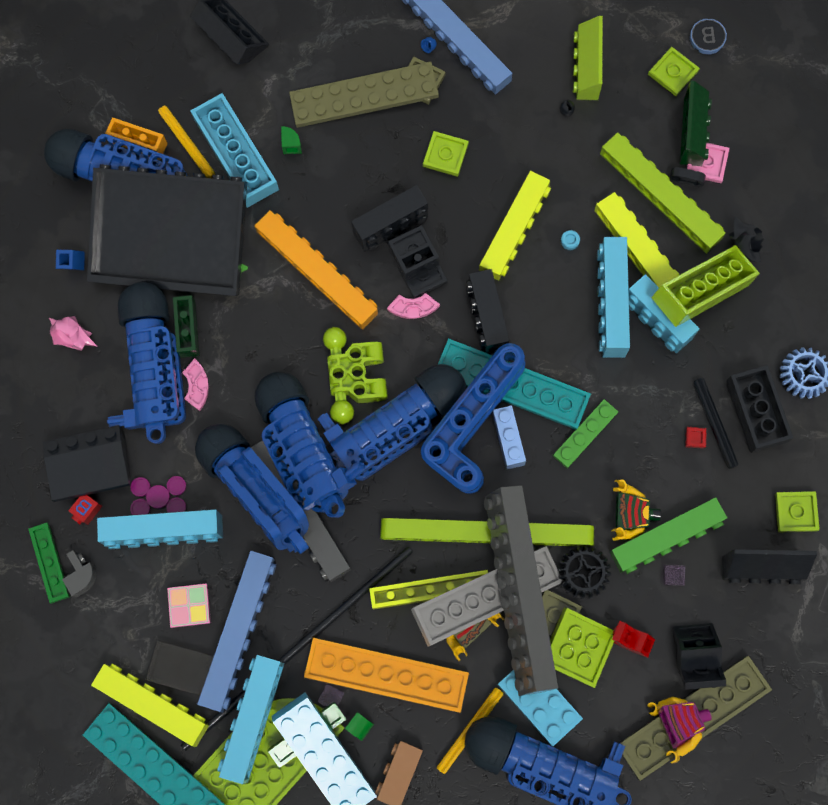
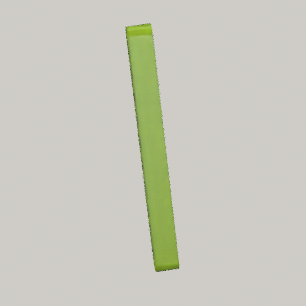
[380,518,594,547]

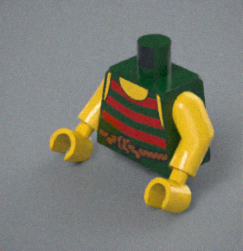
[611,480,661,541]

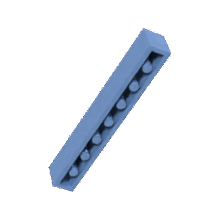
[402,0,512,95]
[197,551,276,713]

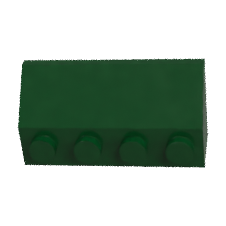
[680,80,712,167]

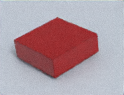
[685,427,706,448]

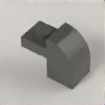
[62,550,97,598]

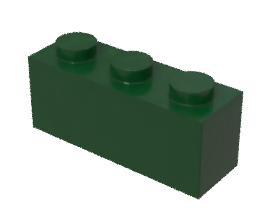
[173,295,200,358]

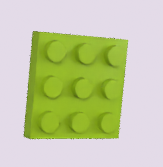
[550,607,614,688]

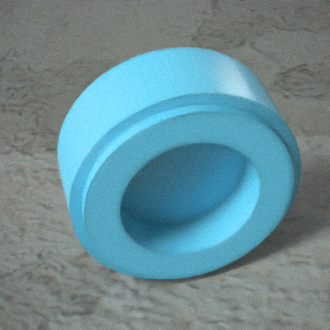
[561,230,580,250]

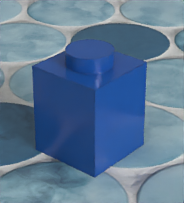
[56,250,85,270]

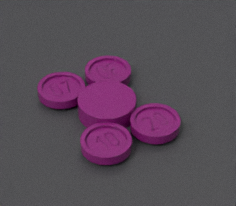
[130,476,187,515]

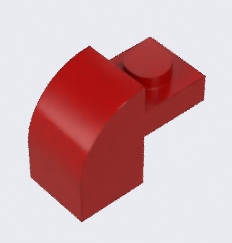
[612,621,655,658]

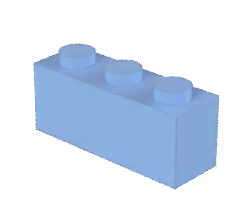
[492,406,526,470]

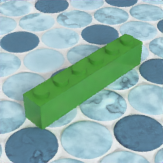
[610,498,727,574]

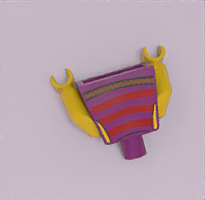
[647,697,712,763]

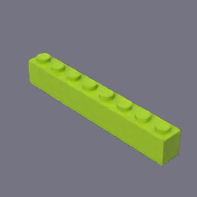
[600,132,726,254]

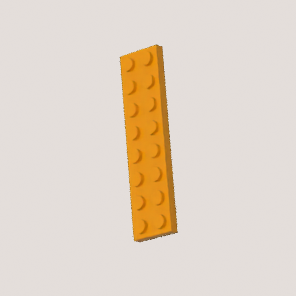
[304,638,469,713]

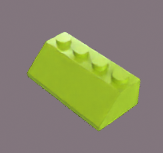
[573,16,603,100]

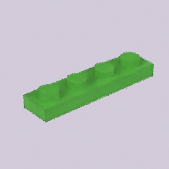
[553,399,618,469]

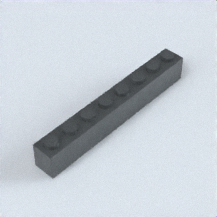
[251,437,351,582]

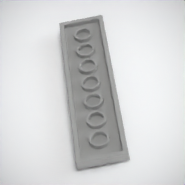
[411,546,563,647]

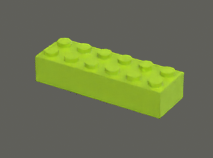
[651,245,760,327]

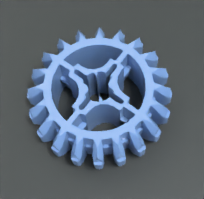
[779,347,828,399]

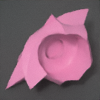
[49,316,98,351]

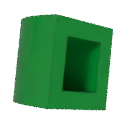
[281,126,302,154]
[345,712,374,741]

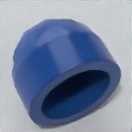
[421,37,437,53]

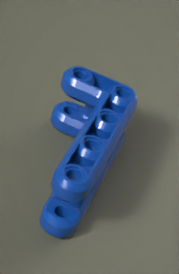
[421,343,525,494]

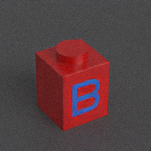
[68,495,103,525]

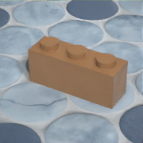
[375,741,423,805]

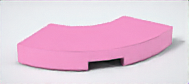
[387,293,440,319]
[182,358,209,411]

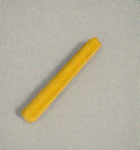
[158,105,215,178]
[437,688,503,774]

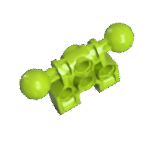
[323,327,388,424]

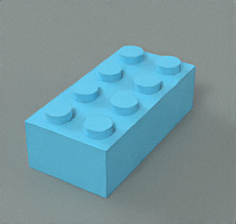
[628,274,700,354]
[497,670,583,746]

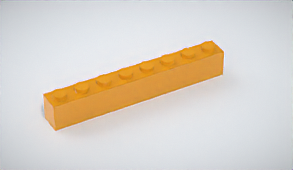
[254,211,378,330]

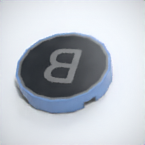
[690,19,727,54]

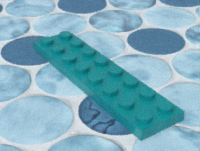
[438,338,591,430]
[83,703,226,805]

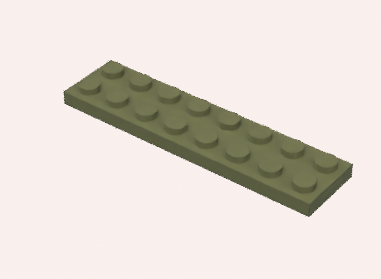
[289,62,439,128]
[620,656,772,781]

